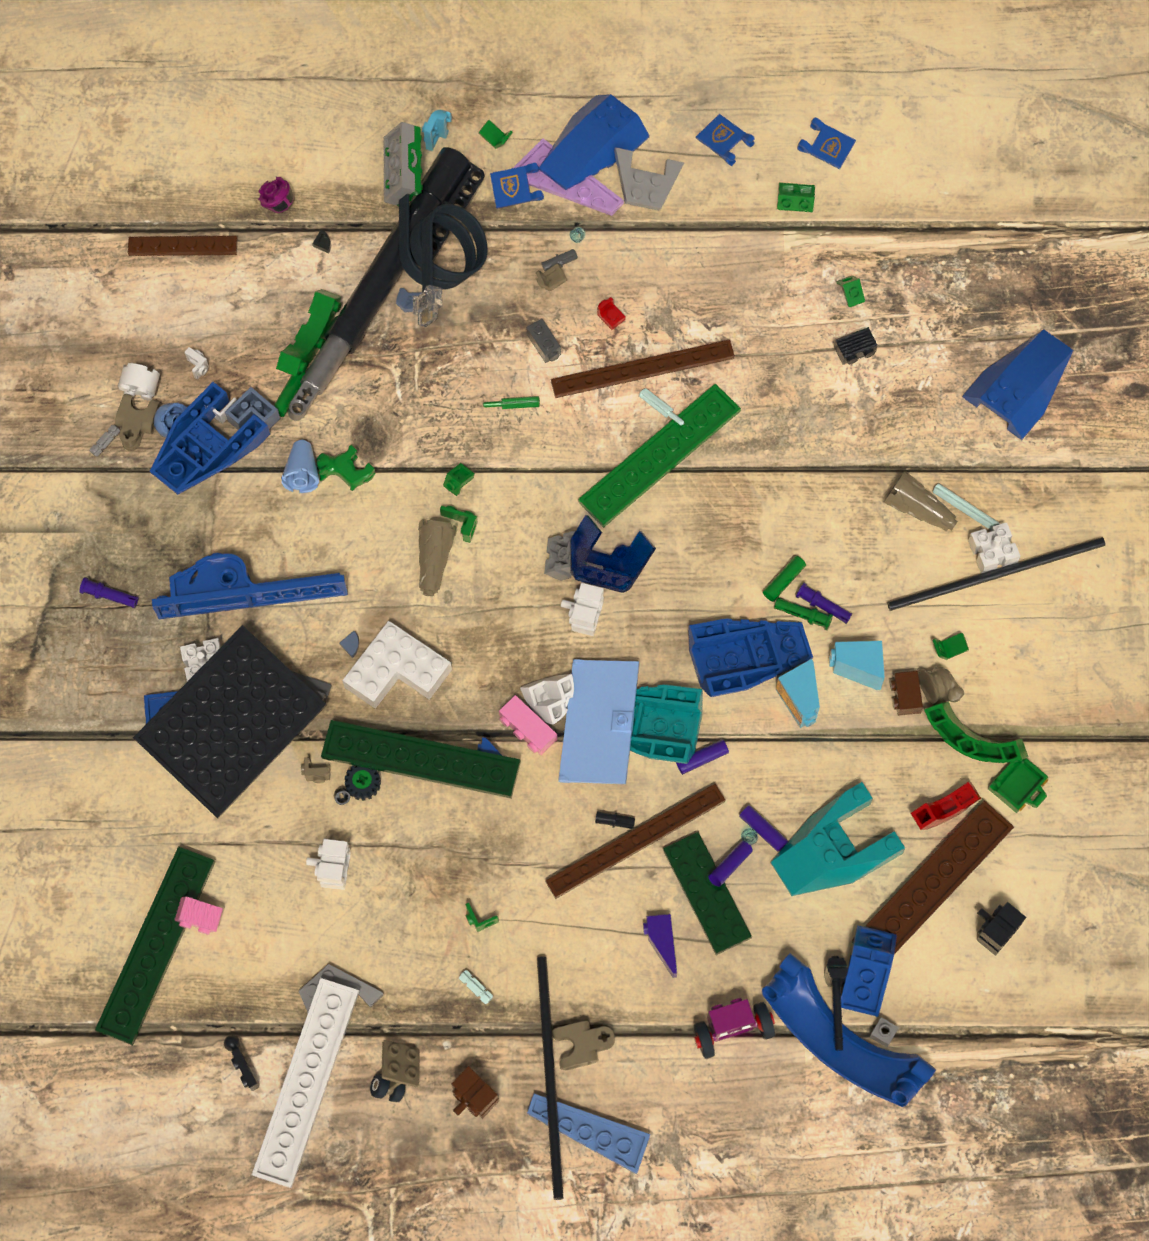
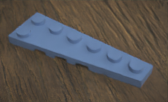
[527,1094,650,1174]

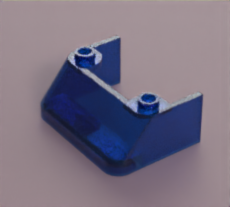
[570,515,656,593]

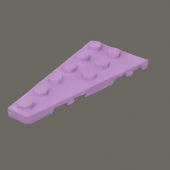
[513,139,624,216]

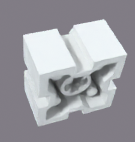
[968,522,1020,574]
[561,583,604,636]
[180,638,221,681]
[306,839,351,890]

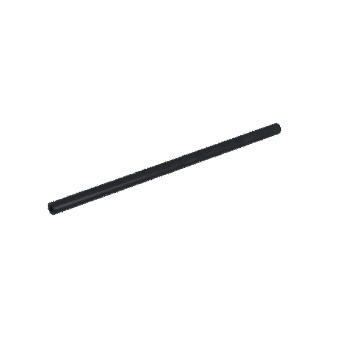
[887,537,1105,611]
[537,957,564,1200]

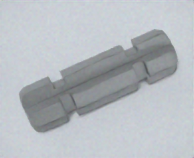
[89,425,120,457]

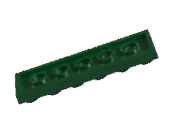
[663,832,752,955]

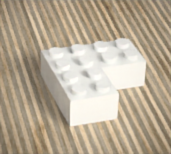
[342,621,452,709]

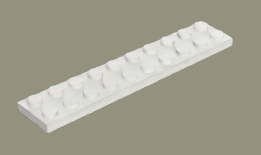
[252,978,359,1188]

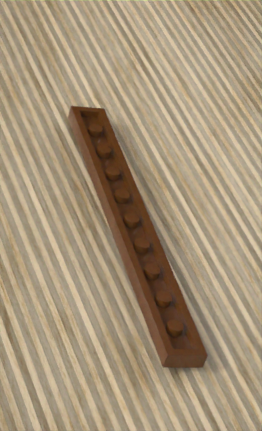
[551,339,735,398]
[545,784,726,899]

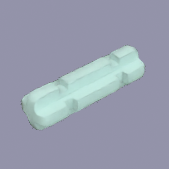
[459,970,493,1004]

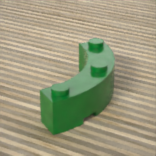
[276,289,342,376]
[924,702,1029,763]

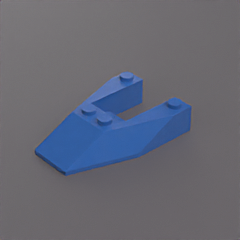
[150,382,270,495]

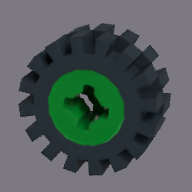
[344,765,381,801]

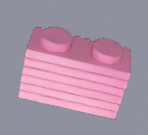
[175,897,223,935]

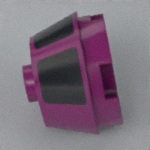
[258,177,294,213]

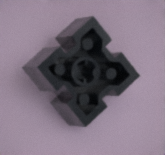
[977,902,1027,956]

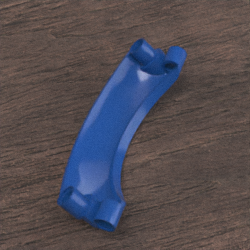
[762,953,937,1107]

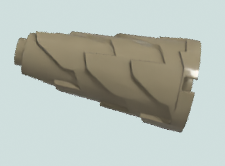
[884,471,958,531]
[418,520,457,596]

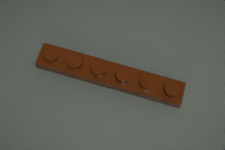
[128,236,238,256]

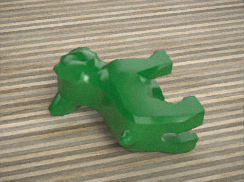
[316,445,375,491]

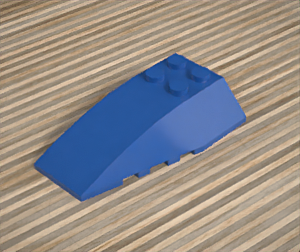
[539,94,650,190]
[962,329,1074,440]
[688,619,813,697]

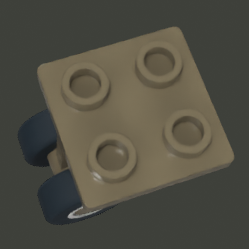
[370,1040,420,1102]

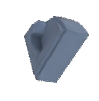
[340,631,359,658]

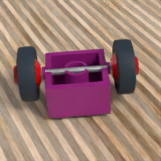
[694,998,775,1059]

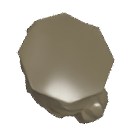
[918,667,964,706]

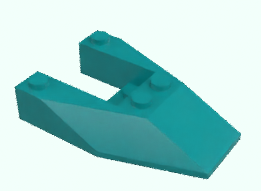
[771,782,905,896]

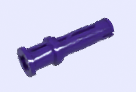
[79,577,139,608]
[796,582,853,624]

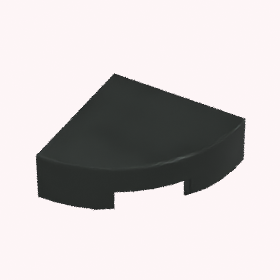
[312,230,331,254]

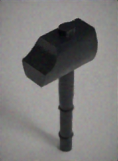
[824,956,848,1051]

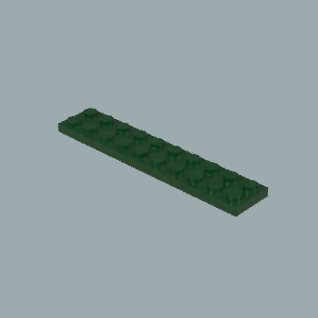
[321,720,521,799]
[95,846,215,1046]

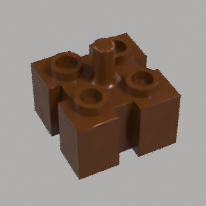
[451,1066,499,1119]

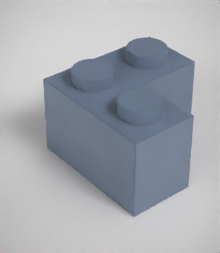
[225,387,280,430]

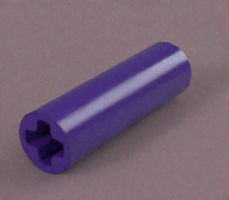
[676,739,729,775]
[739,805,788,852]
[709,841,753,887]

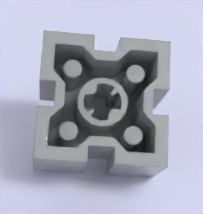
[544,531,590,581]

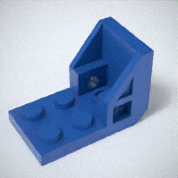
[841,925,897,1017]

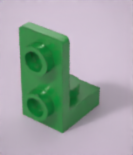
[440,506,478,543]

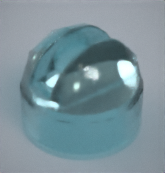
[570,227,586,243]
[741,828,758,846]

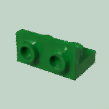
[777,183,815,212]

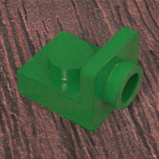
[443,463,475,496]

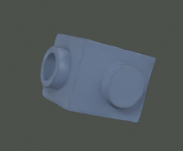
[396,288,422,313]

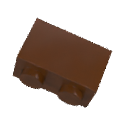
[890,671,923,716]

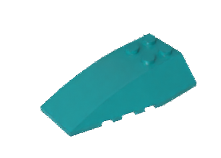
[630,684,703,764]

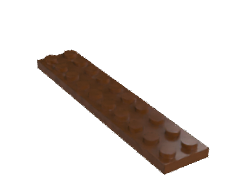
[851,800,1014,955]

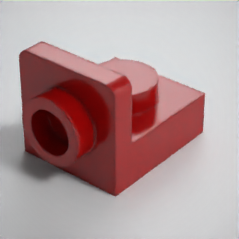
[597,297,626,330]

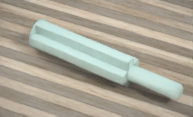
[639,388,684,425]

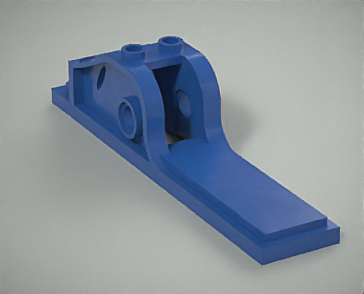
[152,553,348,619]

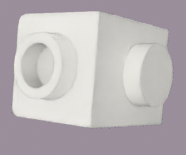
[184,347,209,380]

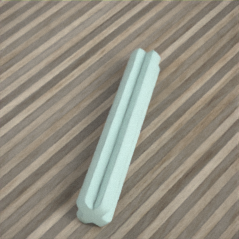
[933,484,1000,530]

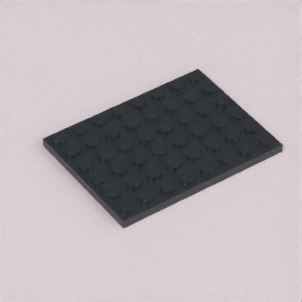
[133,625,327,819]

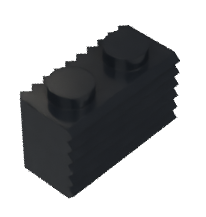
[834,327,878,365]

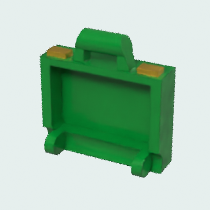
[988,758,1048,813]

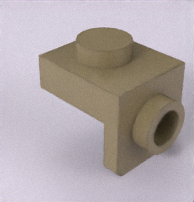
[536,264,568,291]
[301,757,330,783]

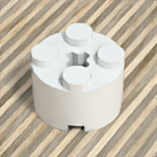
[118,363,160,401]

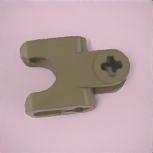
[115,394,161,451]
[552,1021,615,1071]

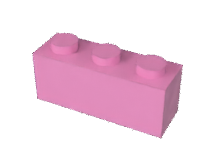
[499,695,557,755]

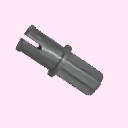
[541,249,578,271]

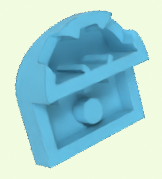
[422,110,452,151]

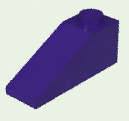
[643,914,677,978]

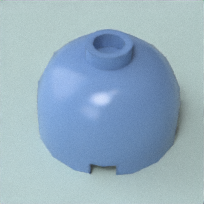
[154,403,187,438]

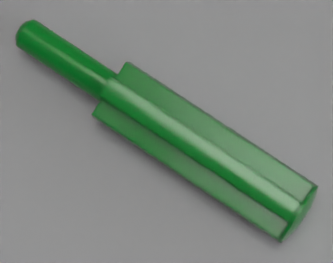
[483,396,540,409]

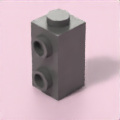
[526,319,561,363]

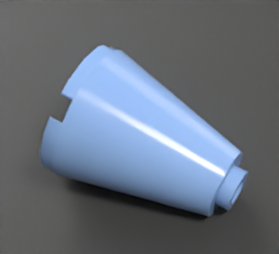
[282,440,319,493]

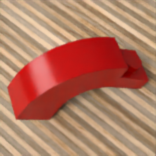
[911,782,981,830]

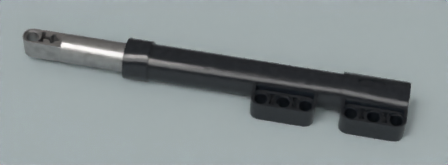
[288,147,485,421]

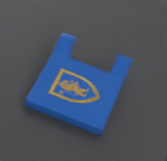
[696,114,755,166]
[797,117,856,169]
[490,163,544,209]

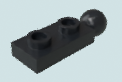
[224,1035,259,1091]

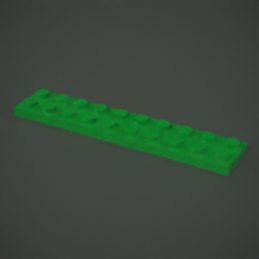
[578,384,741,528]

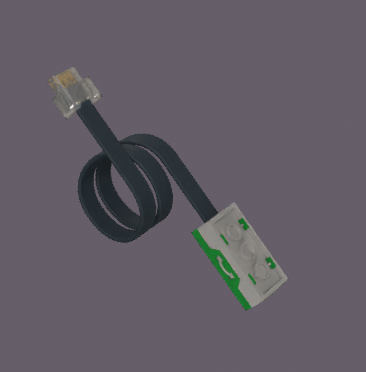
[383,122,488,327]

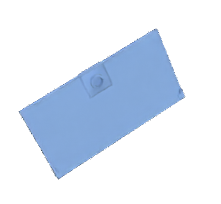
[558,659,639,784]

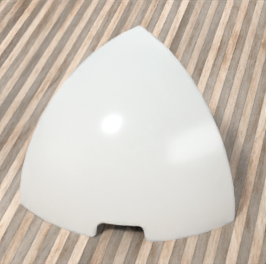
[520,674,574,724]

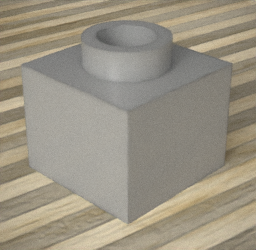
[870,1017,899,1048]

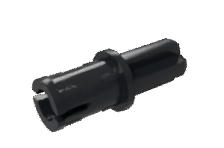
[595,811,635,829]

